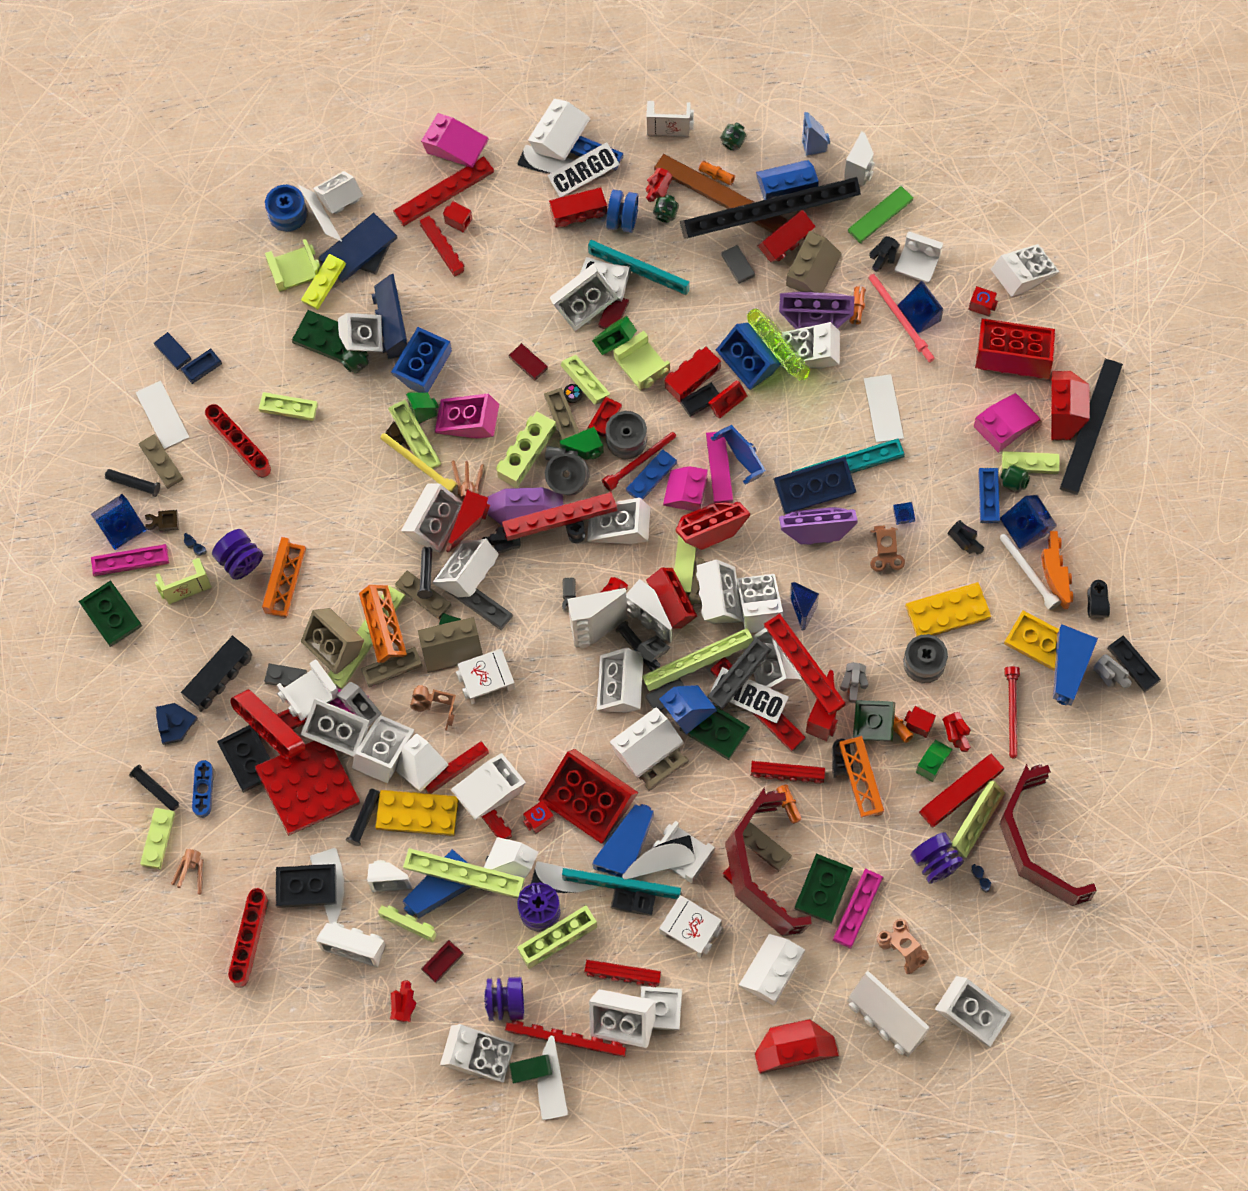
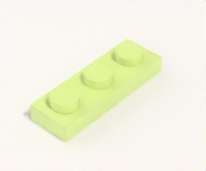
[560,355,610,405]
[259,392,318,421]
[1002,451,1059,474]
[140,808,175,869]
[378,905,437,942]

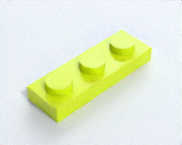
[301,254,346,310]

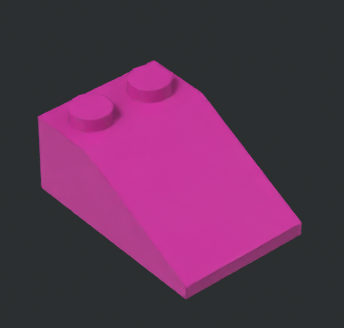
[421,113,489,168]
[435,393,500,439]
[973,393,1041,453]

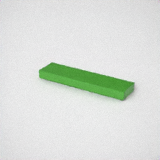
[848,186,914,244]

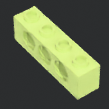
[496,411,556,488]
[517,905,598,969]

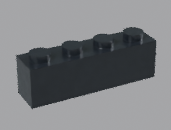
[181,635,252,712]

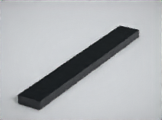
[1060,358,1123,495]

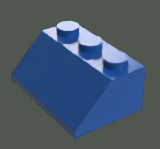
[756,160,819,200]
[716,322,783,390]
[391,327,452,393]

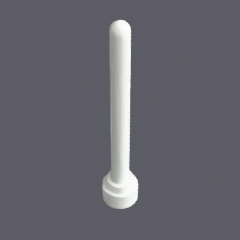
[1000,534,1061,611]

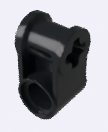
[564,521,585,544]
[1087,579,1110,618]
[832,738,853,778]

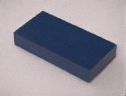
[154,332,191,370]
[181,348,222,384]

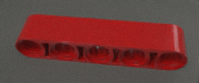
[205,404,271,478]
[230,689,305,760]
[919,753,1005,828]
[228,888,268,987]

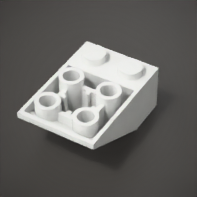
[991,244,1059,297]
[780,322,840,368]
[737,574,783,633]
[626,579,672,643]
[451,753,526,820]
[440,1024,514,1083]

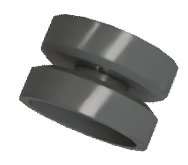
[606,411,647,459]
[545,453,590,495]
[903,634,948,683]

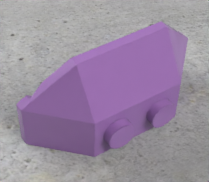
[779,292,854,329]
[488,487,563,526]
[779,507,858,545]

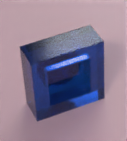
[893,502,915,525]

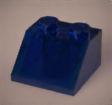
[90,494,147,550]
[1000,495,1057,549]

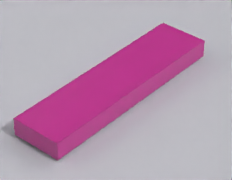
[706,432,733,503]
[91,544,169,577]
[832,868,883,949]

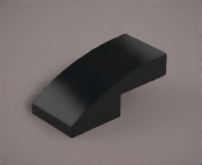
[610,888,656,916]

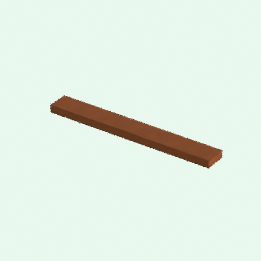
[654,154,788,233]

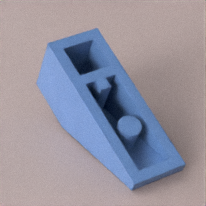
[802,112,830,156]

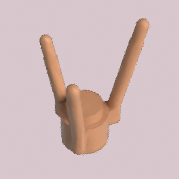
[451,460,484,499]
[171,849,204,895]

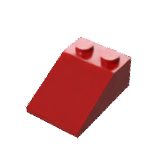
[446,490,490,552]
[805,670,838,742]

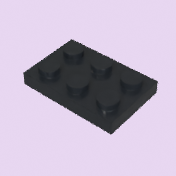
[217,725,270,793]
[276,864,337,908]

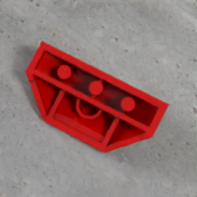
[1051,371,1090,440]
[676,502,750,550]
[755,1019,839,1074]

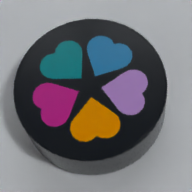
[564,384,582,403]

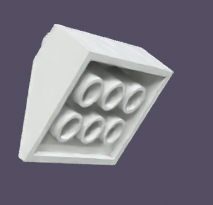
[568,588,628,648]
[848,971,929,1057]

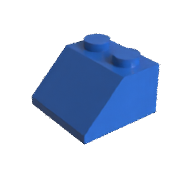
[659,685,717,734]

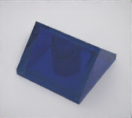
[897,281,944,333]
[789,582,819,631]

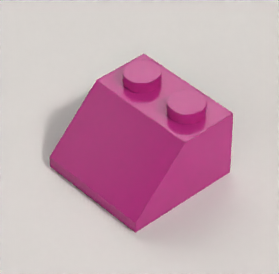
[663,466,708,511]

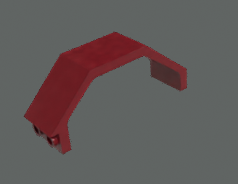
[999,763,1097,906]
[725,787,812,936]

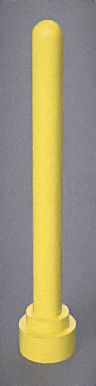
[381,433,457,492]

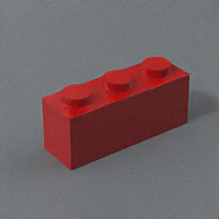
[549,187,607,228]
[757,210,816,263]
[665,346,721,403]
[646,567,698,629]

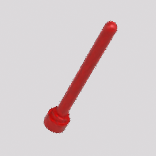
[602,432,676,492]
[1004,666,1020,759]

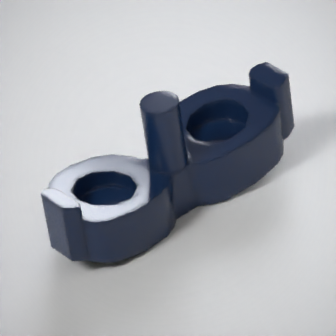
[184,533,207,556]
[971,864,991,892]

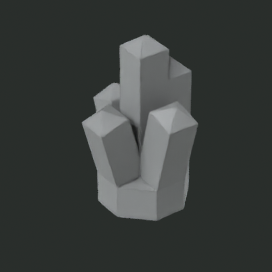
[1093,654,1132,688]
[840,662,868,703]

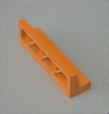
[262,537,306,618]
[359,585,407,663]
[839,736,884,818]

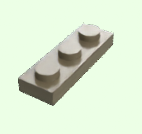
[544,388,579,440]
[138,434,184,489]
[395,570,451,620]
[361,647,423,687]
[743,822,792,872]

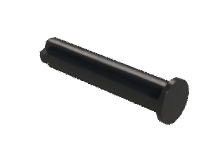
[105,469,160,497]
[417,546,433,599]
[615,621,660,671]
[129,765,180,811]
[346,788,380,846]

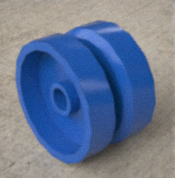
[265,184,308,232]
[606,189,639,233]

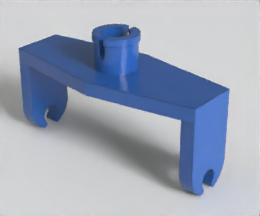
[711,425,766,485]

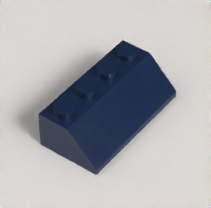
[372,274,408,359]

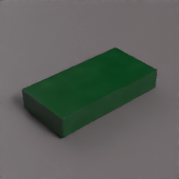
[509,1054,552,1083]

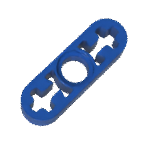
[192,760,214,818]

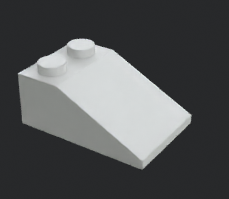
[587,498,650,544]
[352,715,414,784]
[935,976,1011,1047]

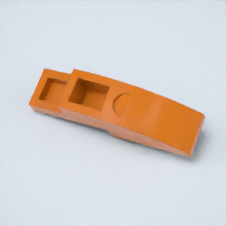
[1041,531,1073,609]

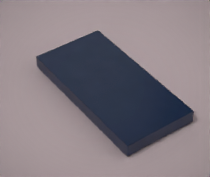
[318,213,398,283]
[773,456,856,514]

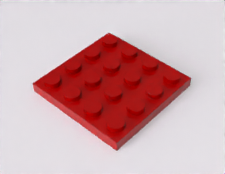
[255,740,360,836]

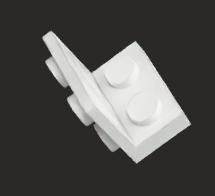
[895,231,943,283]

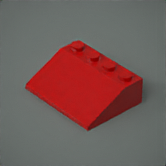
[975,318,1055,379]
[538,749,638,844]

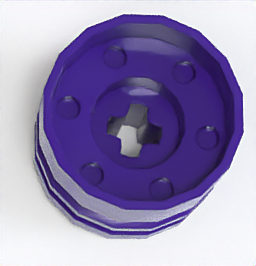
[212,529,263,580]
[910,832,964,884]
[517,882,561,932]
[484,977,524,1021]

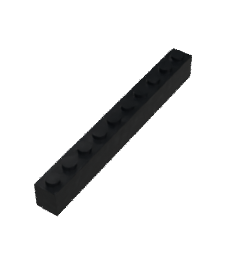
[680,177,861,239]

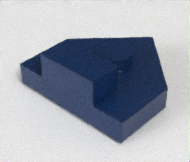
[156,703,198,745]

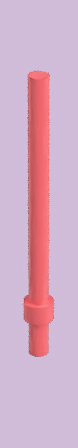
[868,274,935,362]

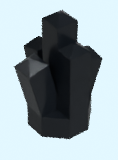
[869,236,900,272]
[947,520,984,555]
[482,527,521,554]

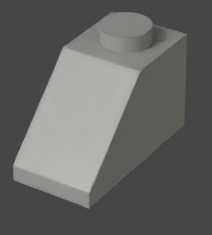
[336,681,382,727]

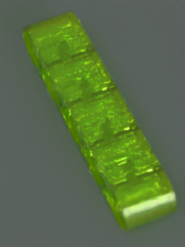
[747,308,810,380]

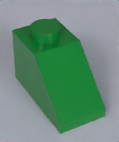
[592,316,637,355]
[406,392,439,424]
[560,427,604,460]
[916,739,953,782]

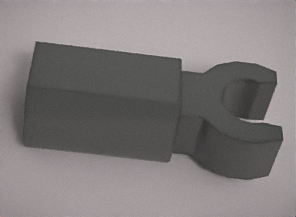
[545,446,578,460]
[562,577,576,612]

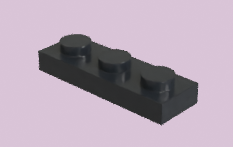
[1107,635,1161,692]

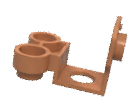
[870,525,905,572]
[410,685,456,731]
[877,919,929,974]

